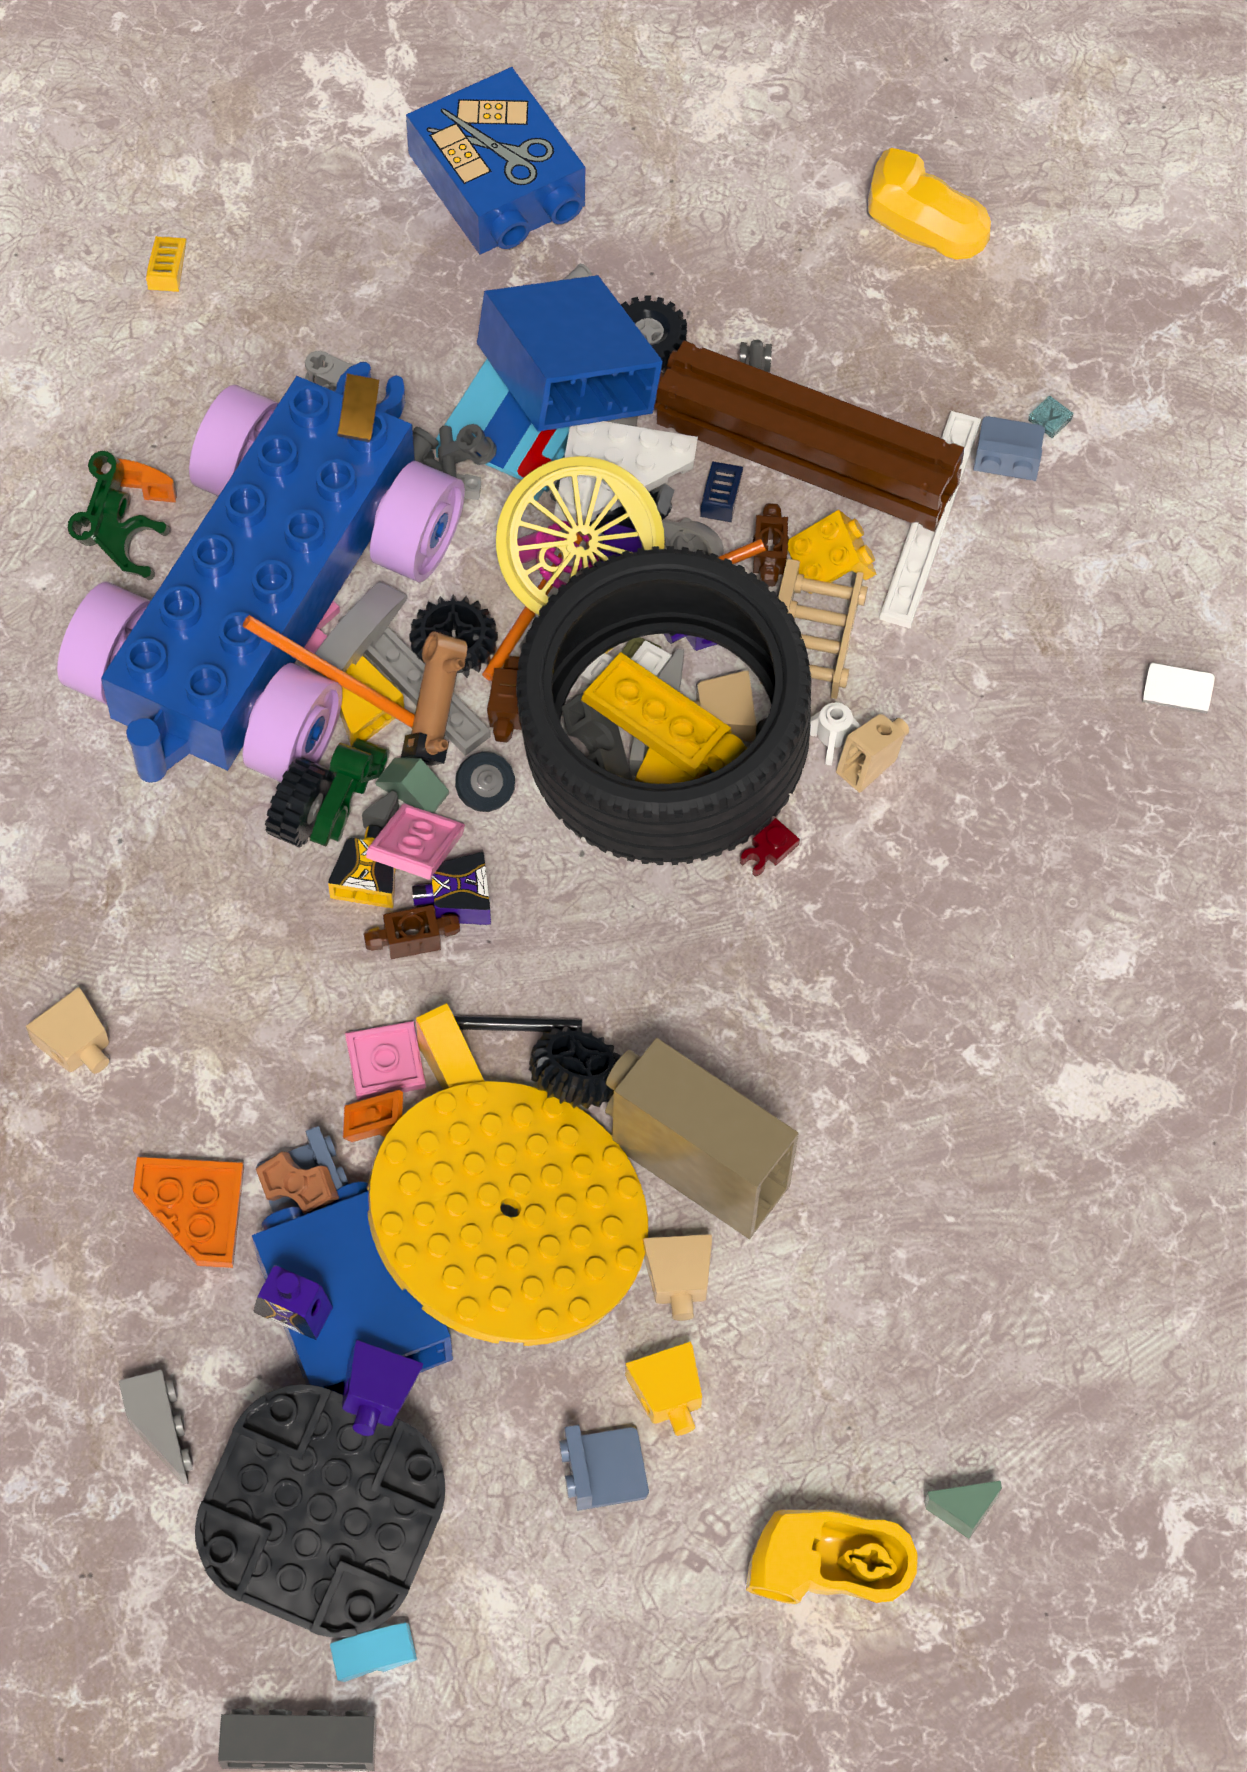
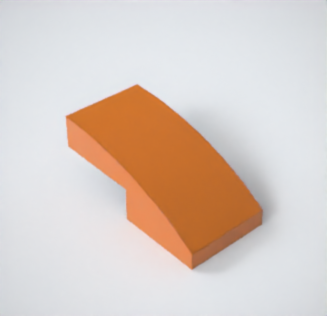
[117,458,177,503]

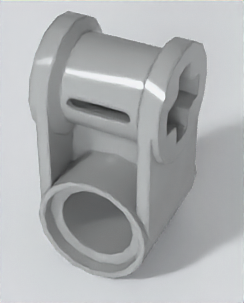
[305,351,355,391]

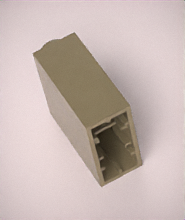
[605,1037,799,1240]

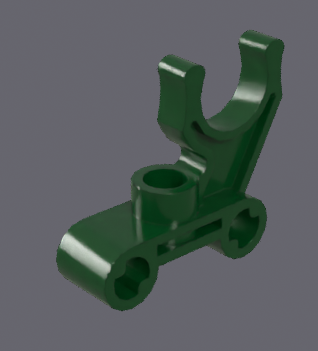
[67,451,170,580]
[310,738,390,847]

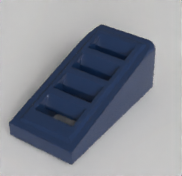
[700,461,743,523]

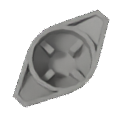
[662,518,724,557]

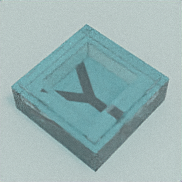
[1028,395,1074,438]

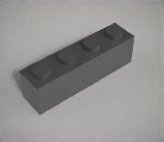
[218,1709,376,1771]

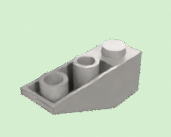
[119,1370,193,1485]

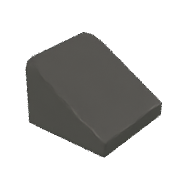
[362,791,399,829]

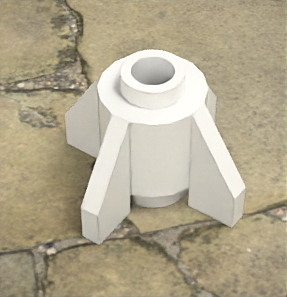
[810,701,861,766]

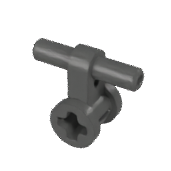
[739,340,772,372]
[438,424,497,478]
[413,426,443,472]

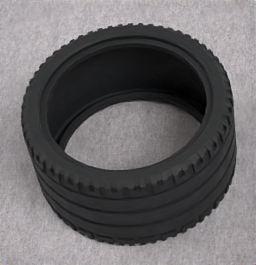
[516,546,812,865]

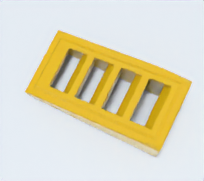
[146,236,187,292]

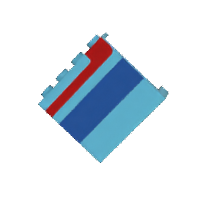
[436,359,570,501]

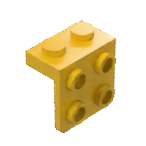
[788,510,877,594]

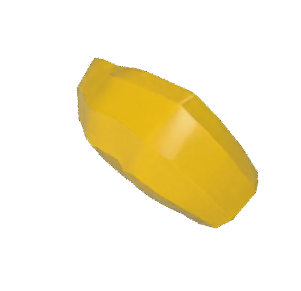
[868,148,991,260]
[746,1509,918,1604]

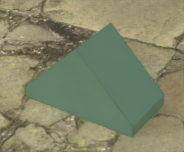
[375,758,449,813]
[924,1481,1002,1539]

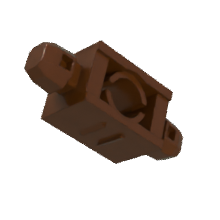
[753,503,789,587]
[487,656,522,743]
[363,905,460,959]

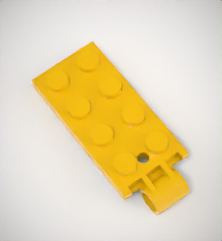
[581,652,745,778]

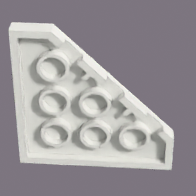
[554,421,698,524]

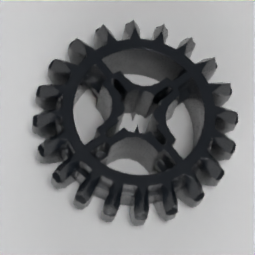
[409,594,498,678]
[529,1026,621,1109]

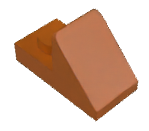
[343,1090,403,1142]

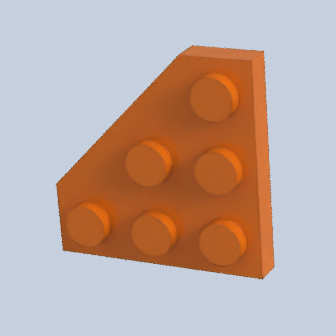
[133,1157,244,1268]

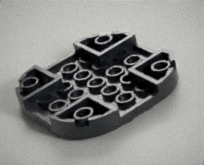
[195,1384,446,1638]

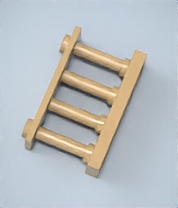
[760,559,868,699]

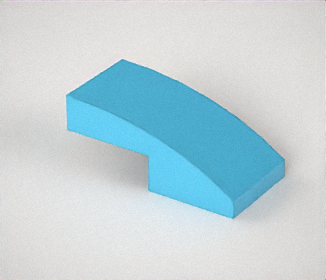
[330,1623,417,1682]

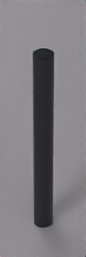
[454,1016,582,1032]

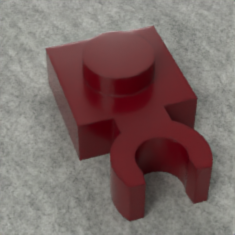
[740,818,800,877]

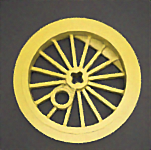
[496,456,665,615]

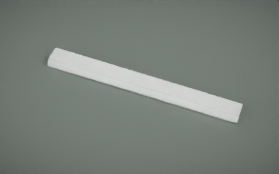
[880,411,981,628]

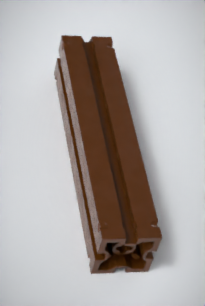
[654,340,965,532]

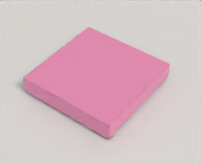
[345,1021,426,1101]

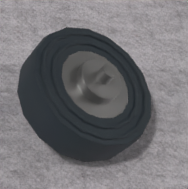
[455,752,515,812]

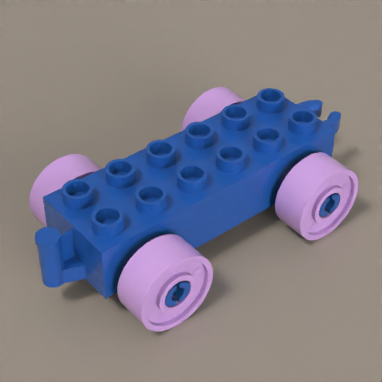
[57,362,465,783]

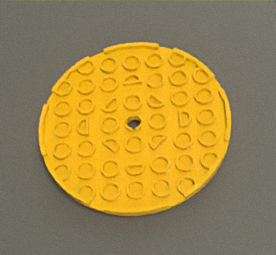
[367,1081,648,1346]

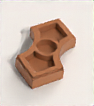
[256,1152,339,1214]

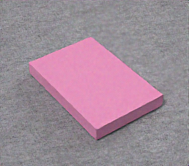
[366,804,465,880]

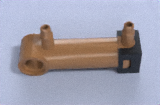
[401,631,467,766]

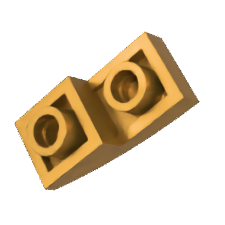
[337,374,380,442]

